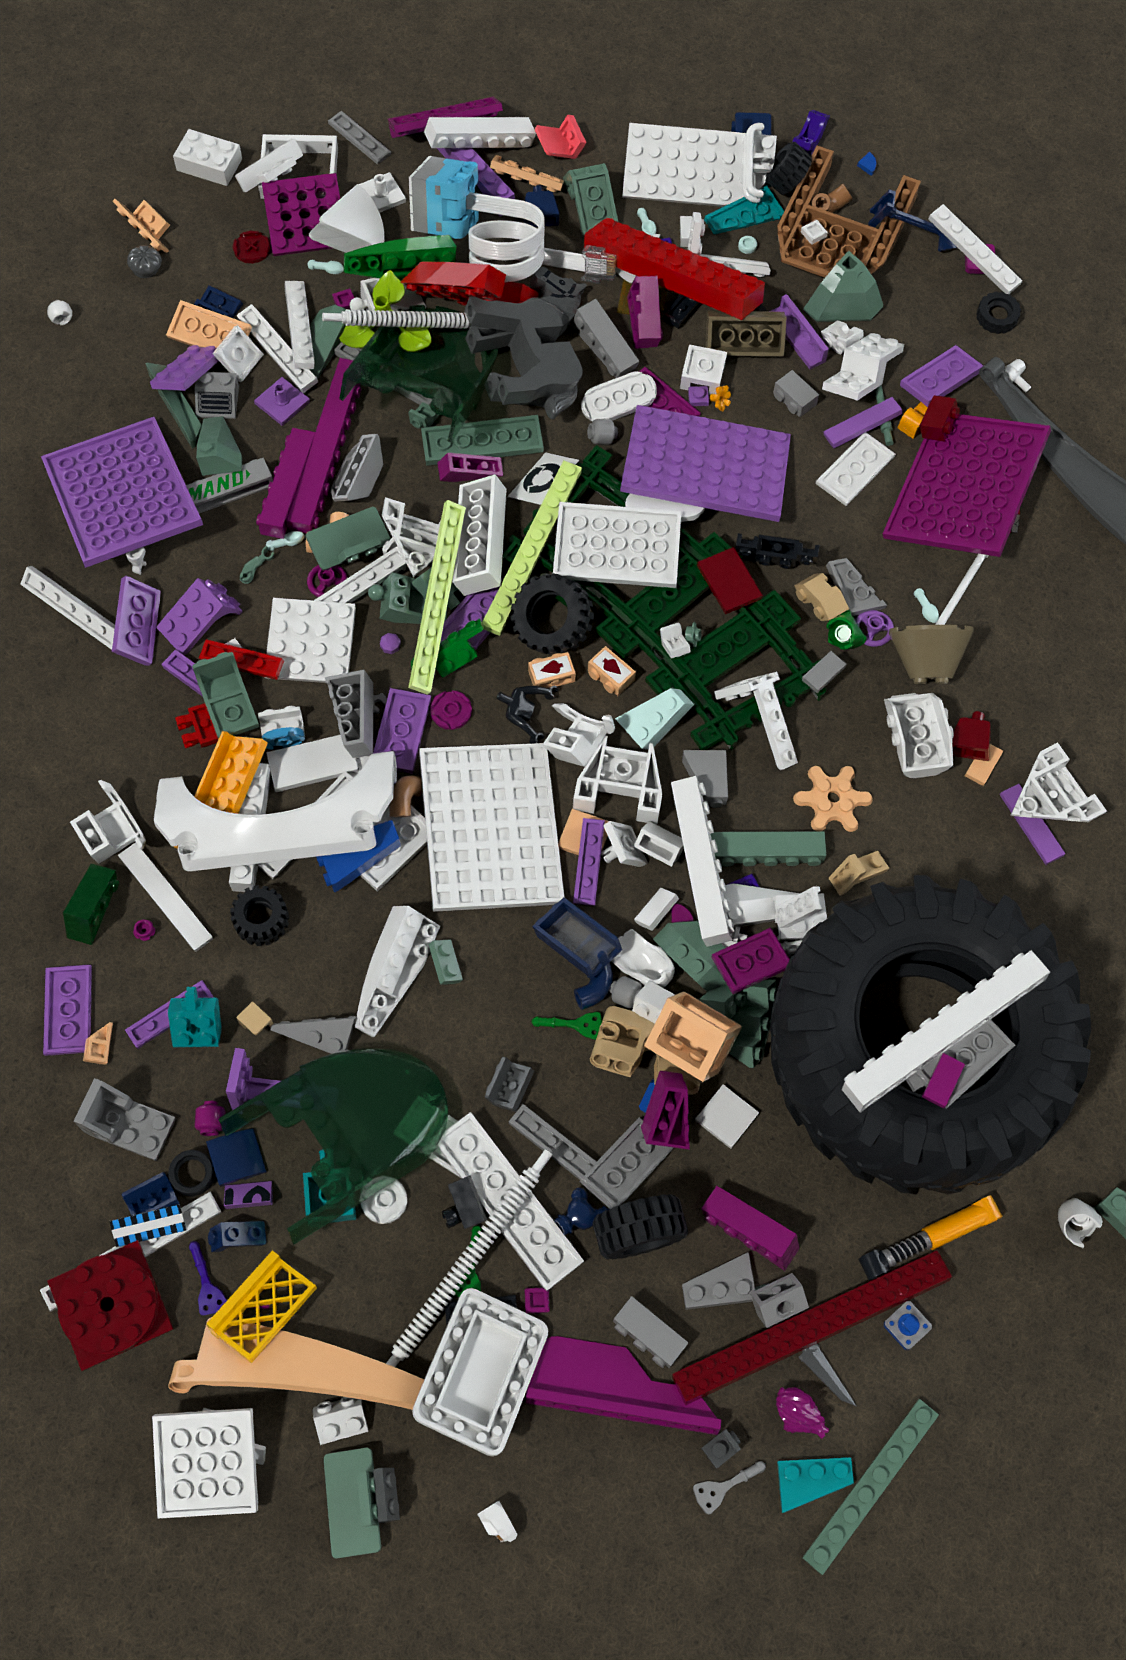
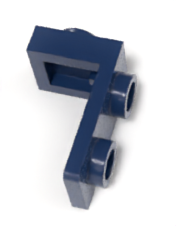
[208,1221,266,1252]

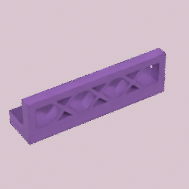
[769,294,829,370]

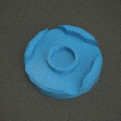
[261,727,305,750]

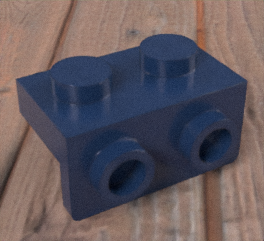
[121,1172,180,1216]

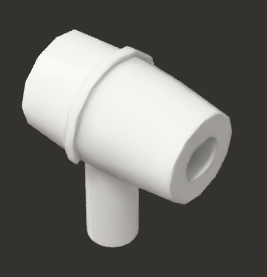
[1005,359,1031,393]

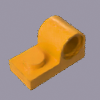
[898,402,928,439]

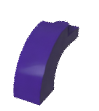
[793,110,830,155]

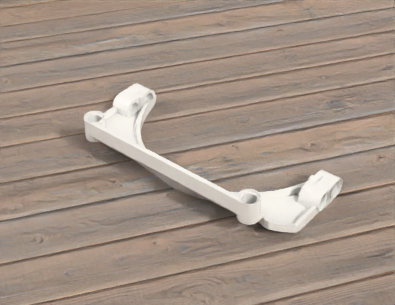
[154,751,397,871]

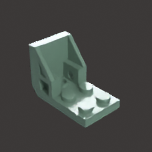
[563,163,618,235]

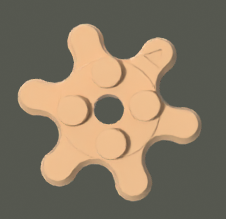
[793,766,873,832]

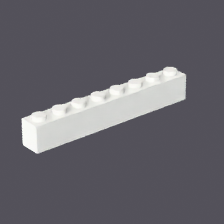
[671,776,735,947]

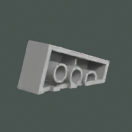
[325,670,373,758]

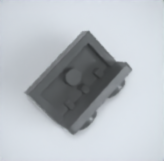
[485,1057,534,1112]
[373,1468,400,1523]

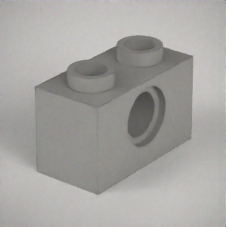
[750,1273,809,1328]

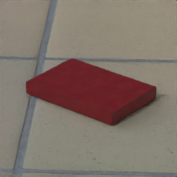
[697,547,763,614]

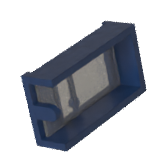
[533,897,623,980]

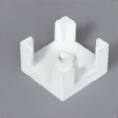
[680,345,727,395]

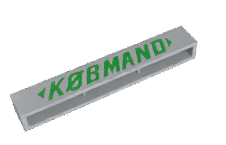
[186,458,273,513]

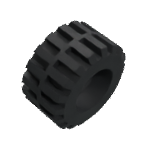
[765,142,812,195]
[230,885,289,946]

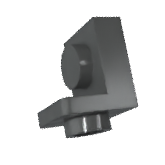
[701,1429,741,1469]

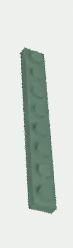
[802,1399,939,1575]

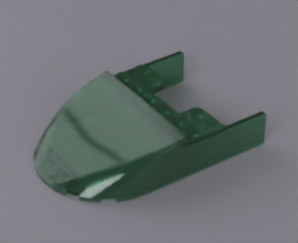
[339,305,498,443]
[218,1048,448,1245]

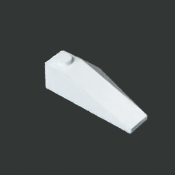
[723,884,800,928]

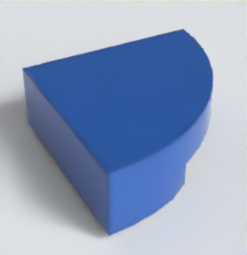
[857,152,876,176]

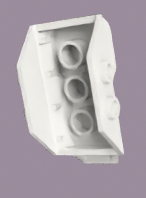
[884,693,954,778]

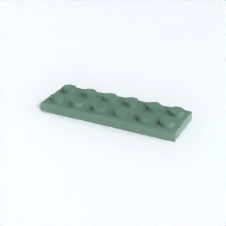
[421,415,544,466]

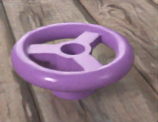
[855,610,894,647]

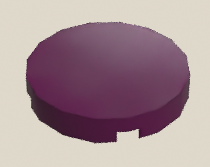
[430,690,472,730]

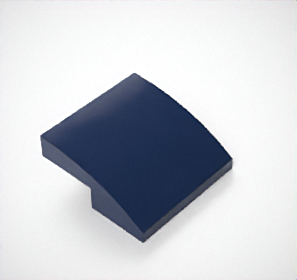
[194,285,243,318]
[206,1129,267,1187]

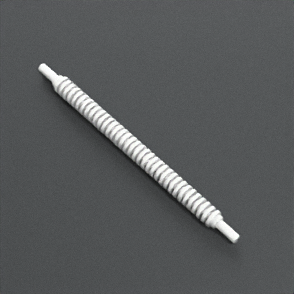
[322,309,471,329]
[386,1149,552,1367]

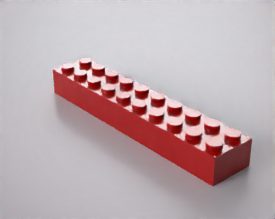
[584,218,765,320]

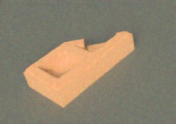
[83,1022,113,1064]

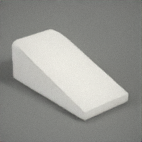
[680,216,692,247]

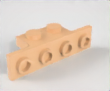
[113,199,170,253]

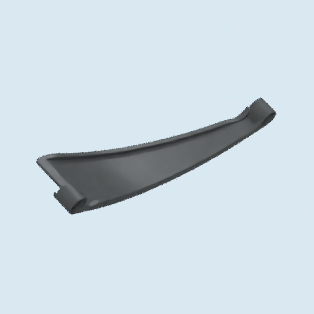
[979,357,1126,544]

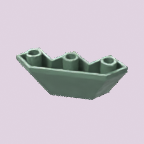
[803,251,883,322]
[699,979,778,1068]

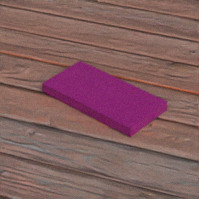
[639,367,701,416]

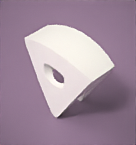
[309,184,384,253]

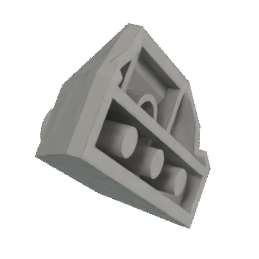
[330,434,383,502]

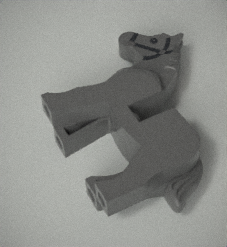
[465,267,587,420]

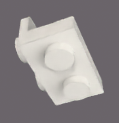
[313,1397,368,1445]

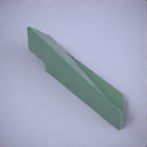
[145,363,202,448]

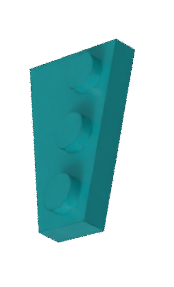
[777,1458,854,1513]

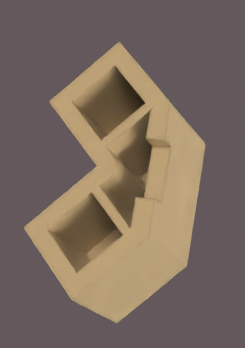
[794,573,849,621]

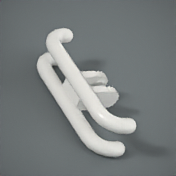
[743,123,771,203]

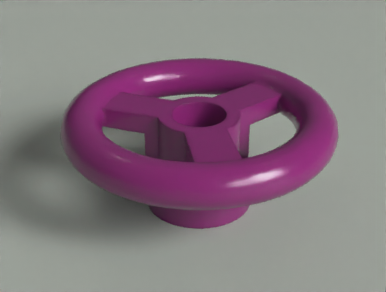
[307,565,347,597]

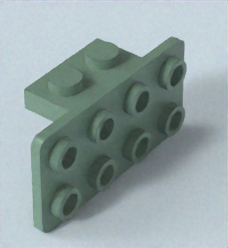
[305,507,391,570]
[324,1448,381,1558]

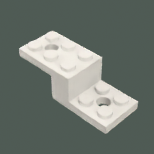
[822,333,904,400]

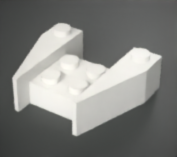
[573,736,662,824]

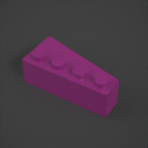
[701,1186,800,1271]

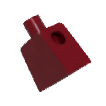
[952,711,991,761]

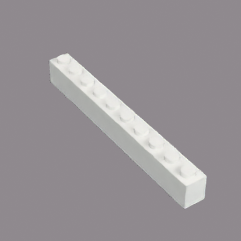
[842,950,1050,1112]

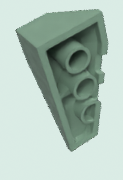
[309,305,346,380]
[196,416,242,476]

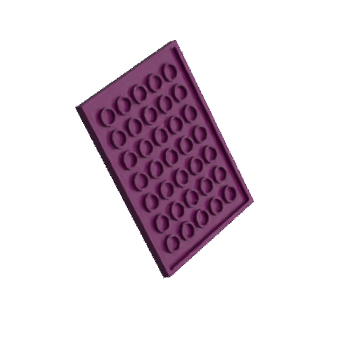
[882,414,1051,557]

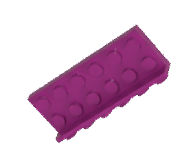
[388,97,503,138]

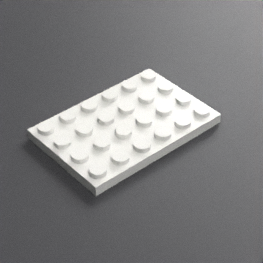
[553,502,681,588]

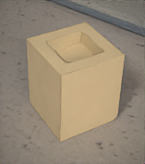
[236,1001,274,1035]

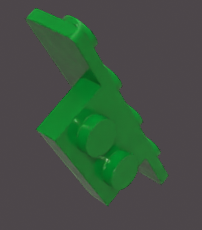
[411,619,484,678]

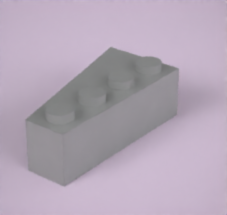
[571,299,639,378]

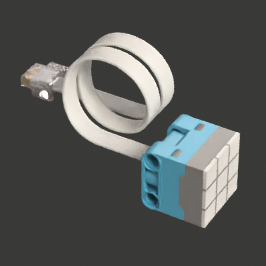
[409,156,617,284]

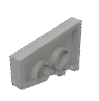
[682,1252,755,1310]

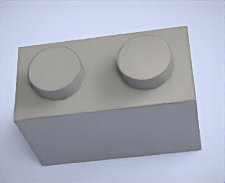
[773,370,819,417]

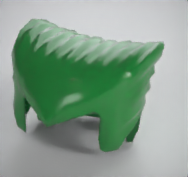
[826,610,867,650]

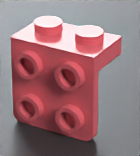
[535,115,586,159]

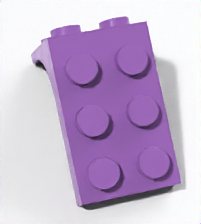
[156,578,243,655]

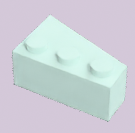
[615,688,694,749]

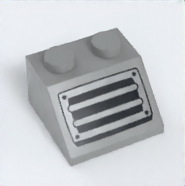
[195,372,239,419]

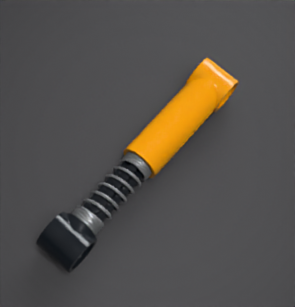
[858,1195,1003,1281]

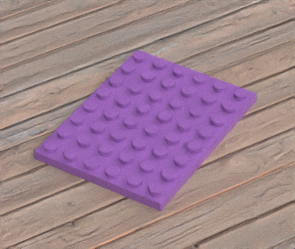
[620,405,791,522]
[41,417,203,568]

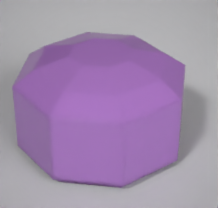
[380,633,401,654]

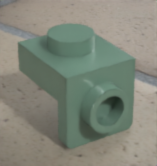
[408,402,439,428]

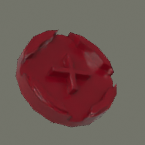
[233,231,271,264]

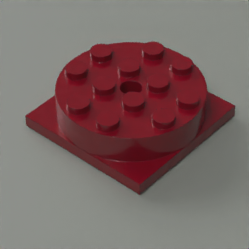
[47,1240,174,1371]

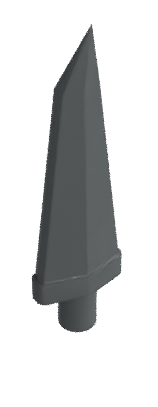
[798,1344,856,1406]

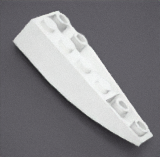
[355,906,440,1037]

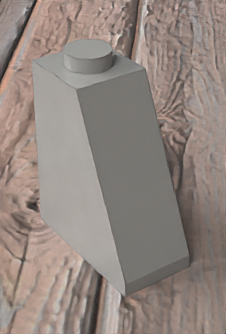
[682,750,728,808]

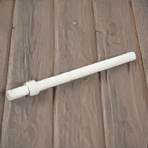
[935,554,989,625]

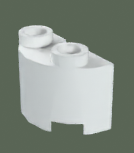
[821,320,863,355]

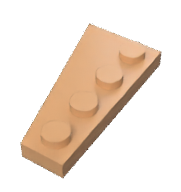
[490,155,564,192]

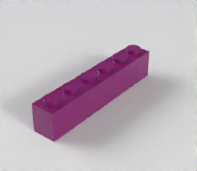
[256,428,315,539]

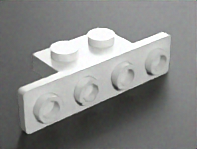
[235,139,303,192]

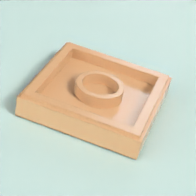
[558,809,609,855]

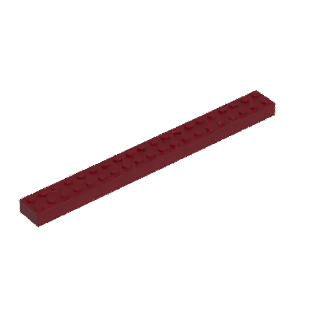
[672,1251,952,1406]

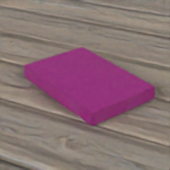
[711,928,790,994]

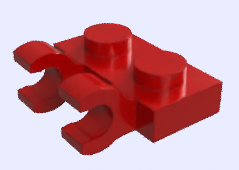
[175,703,218,749]

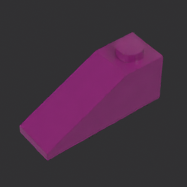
[437,453,503,482]

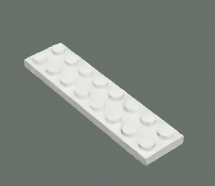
[433,1112,584,1291]

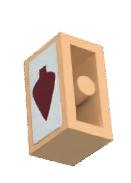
[588,646,636,696]
[528,652,576,688]

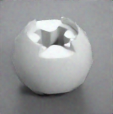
[47,300,72,325]

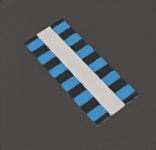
[109,1205,186,1247]

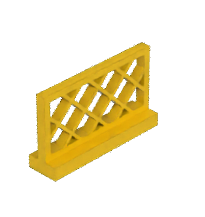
[207,1250,317,1363]

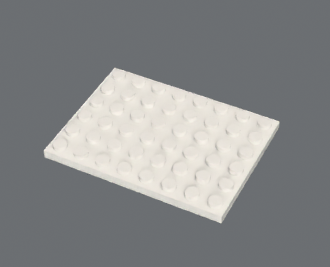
[419,743,564,912]

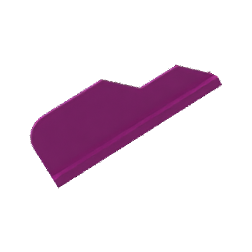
[526,1336,721,1435]

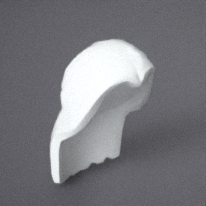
[612,929,675,988]

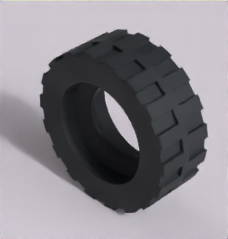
[976,292,1021,334]

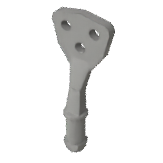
[693,1461,766,1515]

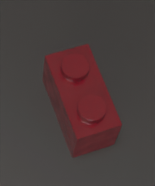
[920,395,960,442]

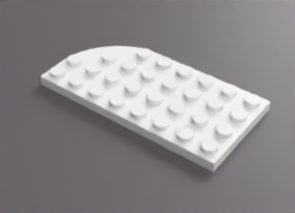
[622,123,777,207]

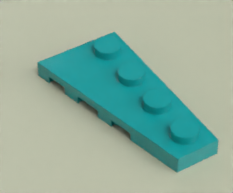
[704,186,784,234]

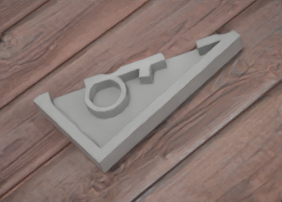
[271,1016,357,1058]

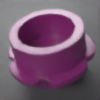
[133,920,155,941]

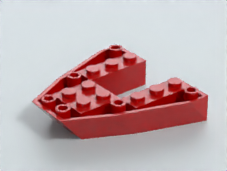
[400,262,539,305]

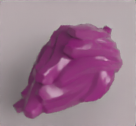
[776,1387,829,1439]

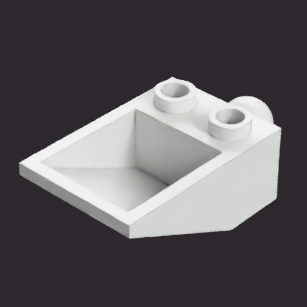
[350,278,427,312]

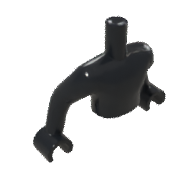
[496,685,558,744]

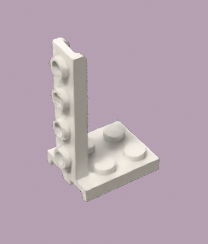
[687,212,770,277]
[714,672,798,770]
[772,887,827,940]

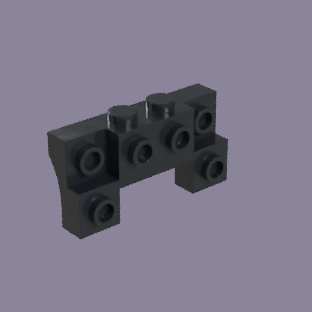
[736,533,820,569]

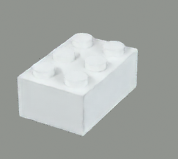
[173,129,242,186]

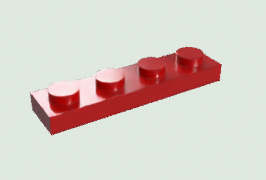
[199,639,284,680]

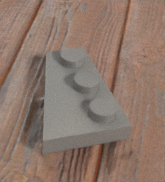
[826,558,887,616]

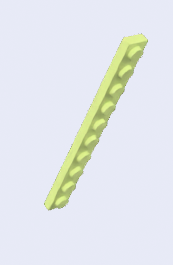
[482,460,582,636]
[408,500,466,694]

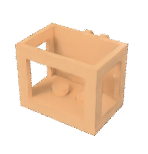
[644,992,742,1082]

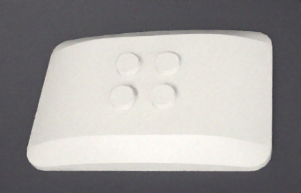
[412,1288,548,1456]

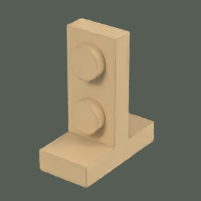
[829,851,889,896]

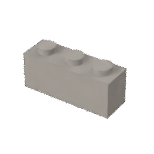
[613,1296,688,1368]

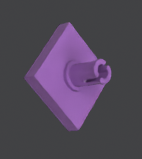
[254,377,310,426]

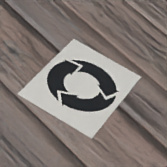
[508,453,579,505]

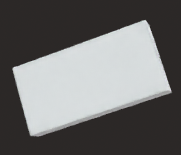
[634,888,679,931]

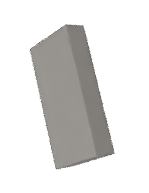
[802,651,846,693]

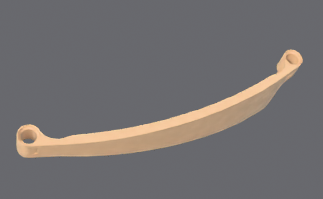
[168,1317,424,1410]

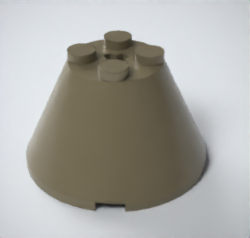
[889,625,974,684]

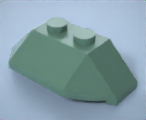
[653,921,727,992]

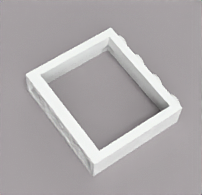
[258,134,338,201]

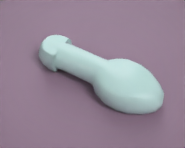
[637,208,656,235]
[308,260,344,274]
[266,531,305,551]
[914,588,939,623]

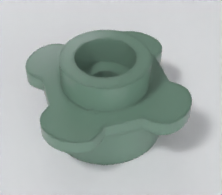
[685,622,701,647]

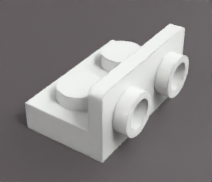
[258,706,305,736]

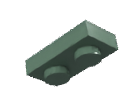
[428,940,463,985]

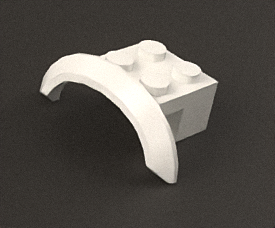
[543,703,615,767]
[70,780,146,864]

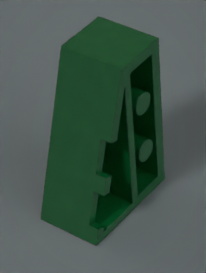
[63,863,119,945]

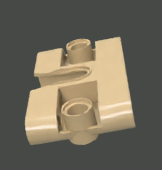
[590,1006,701,1095]

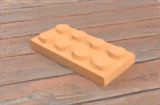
[166,300,252,348]

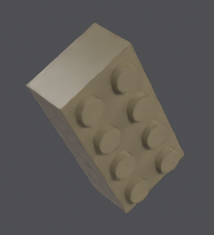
[705,310,787,356]

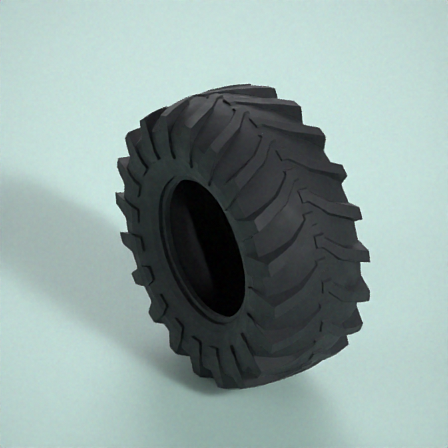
[770,875,1091,1195]

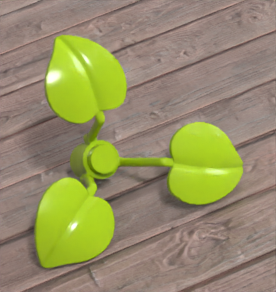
[339,270,432,352]

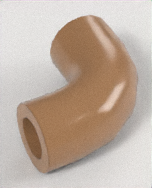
[812,184,853,213]
[389,775,423,818]

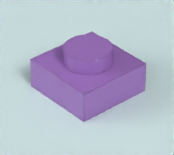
[688,386,709,406]

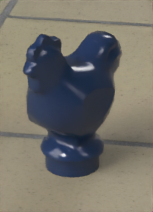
[554,1187,609,1235]

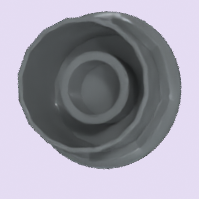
[127,245,162,278]

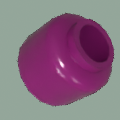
[195,1101,226,1136]

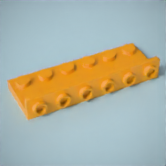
[173,731,268,849]

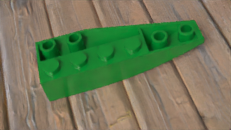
[344,235,456,281]

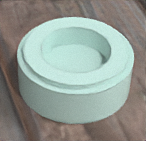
[738,236,757,254]

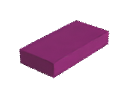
[922,1053,965,1108]

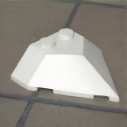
[382,497,441,577]
[1011,742,1107,822]

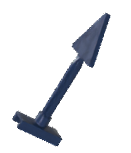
[868,189,958,252]

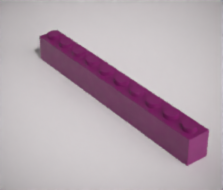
[286,358,366,534]

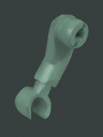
[240,546,274,584]

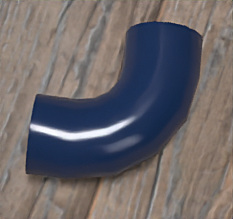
[574,963,613,1010]

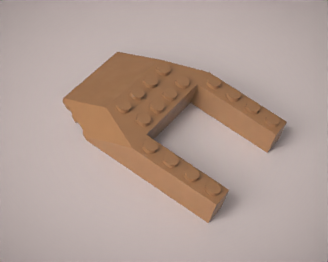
[777,145,921,278]

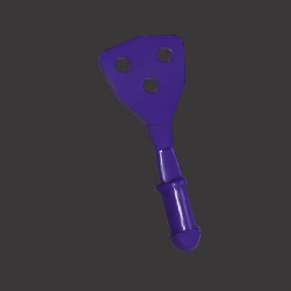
[189,1241,228,1316]

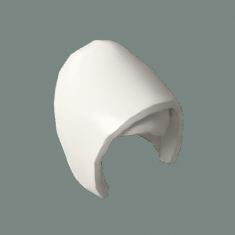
[1058,1198,1103,1248]

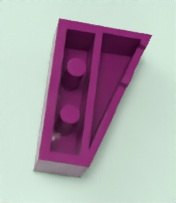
[627,276,663,348]

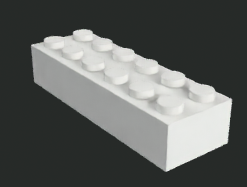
[452,475,506,596]

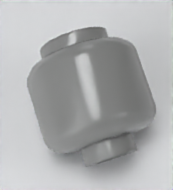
[587,419,618,445]
[610,976,642,1009]

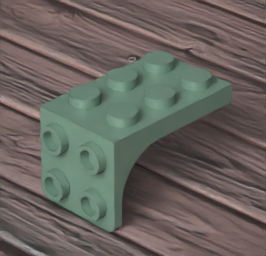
[192,652,260,739]

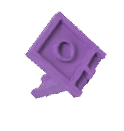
[226,1048,339,1113]

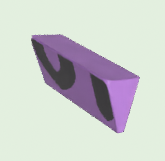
[224,1181,273,1209]

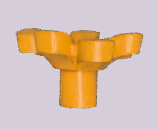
[710,385,731,412]

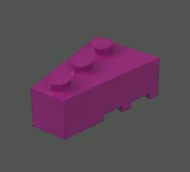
[641,1070,690,1150]

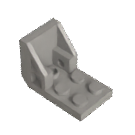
[74,1078,176,1161]

